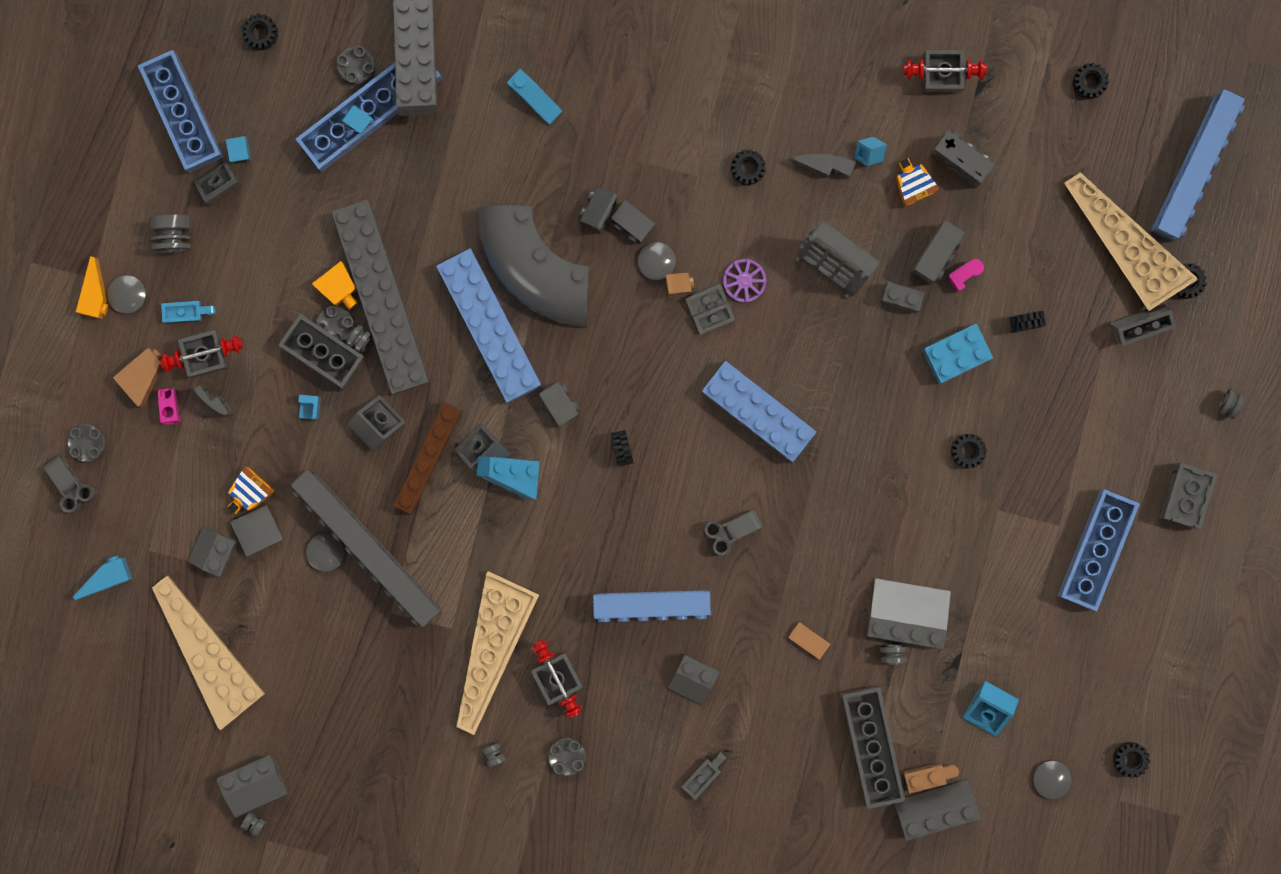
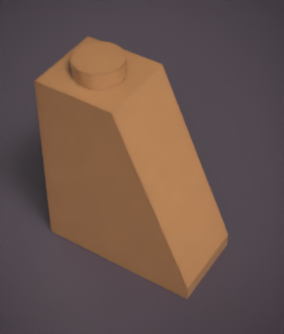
[113,348,163,408]

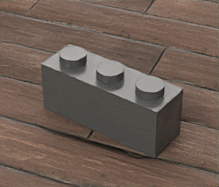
[1110,304,1176,346]

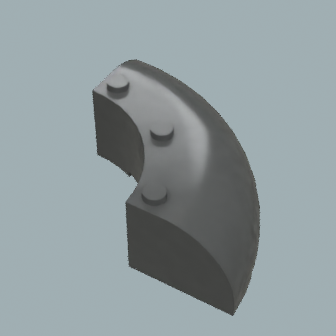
[476,205,589,328]

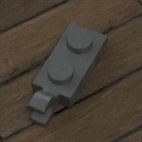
[681,751,726,800]

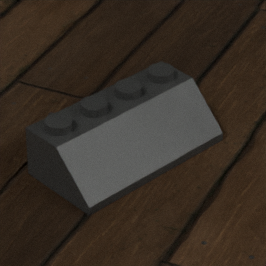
[278,314,364,391]
[894,779,981,841]

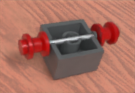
[903,50,987,92]
[160,330,244,378]
[531,640,583,719]

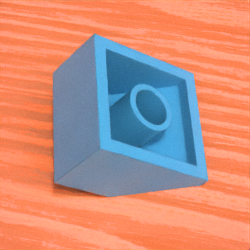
[963,681,1019,736]

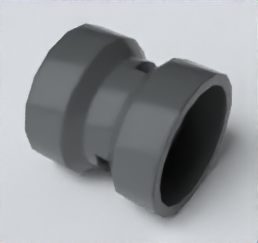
[481,742,506,768]
[240,812,267,838]

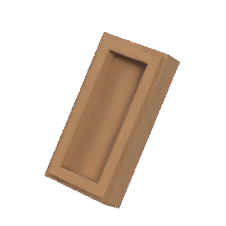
[788,622,830,660]

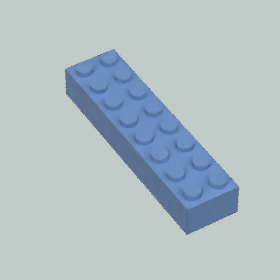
[296,63,443,172]
[1150,89,1245,242]
[437,248,542,403]

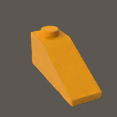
[76,256,108,319]

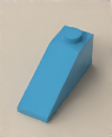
[507,69,563,125]
[73,556,133,600]

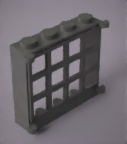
[795,221,880,299]

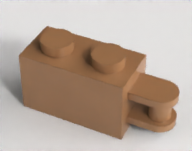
[902,763,959,793]

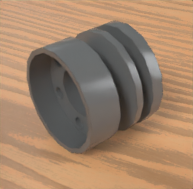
[149,215,191,254]

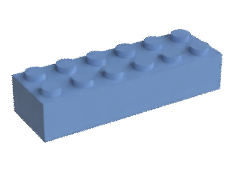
[138,50,224,173]
[702,361,816,462]
[1057,489,1140,611]
[593,590,711,622]

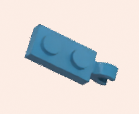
[161,301,216,323]

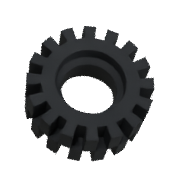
[242,13,278,50]
[1072,63,1109,99]
[731,149,766,185]
[1175,263,1207,299]
[1009,311,1046,333]
[610,430,634,467]
[951,434,987,468]
[1113,742,1150,778]

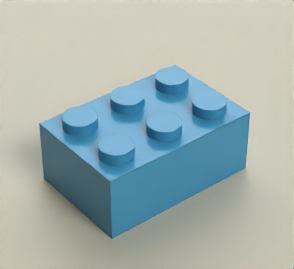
[922,324,993,384]

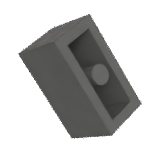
[611,200,655,243]
[880,282,925,313]
[539,382,580,427]

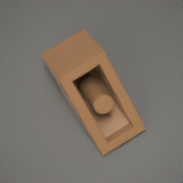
[665,273,695,297]

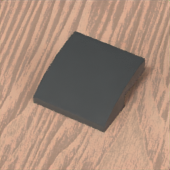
[684,283,735,334]
[194,385,234,416]
[230,505,283,557]

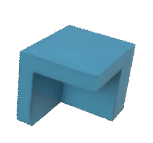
[342,105,374,134]
[226,136,251,162]
[854,137,887,166]
[298,395,321,420]

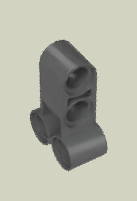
[44,455,97,513]
[704,509,763,556]

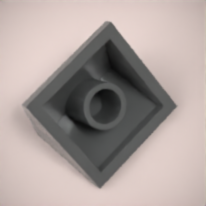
[193,161,242,206]

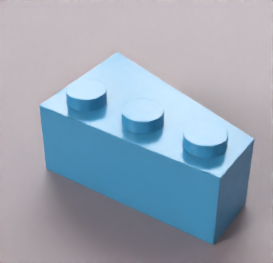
[477,456,539,500]

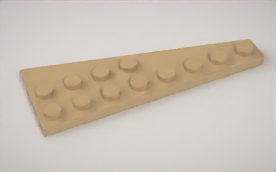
[1064,172,1198,311]
[457,571,539,735]
[152,576,265,730]

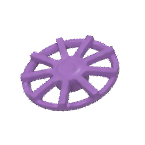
[723,259,766,302]

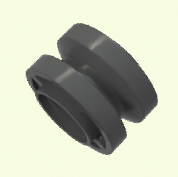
[346,325,372,353]
[1218,389,1245,419]
[880,644,907,665]

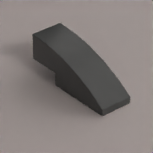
[793,154,856,178]

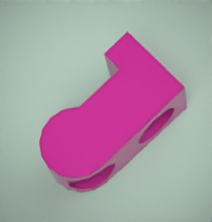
[947,259,984,292]
[158,387,182,426]

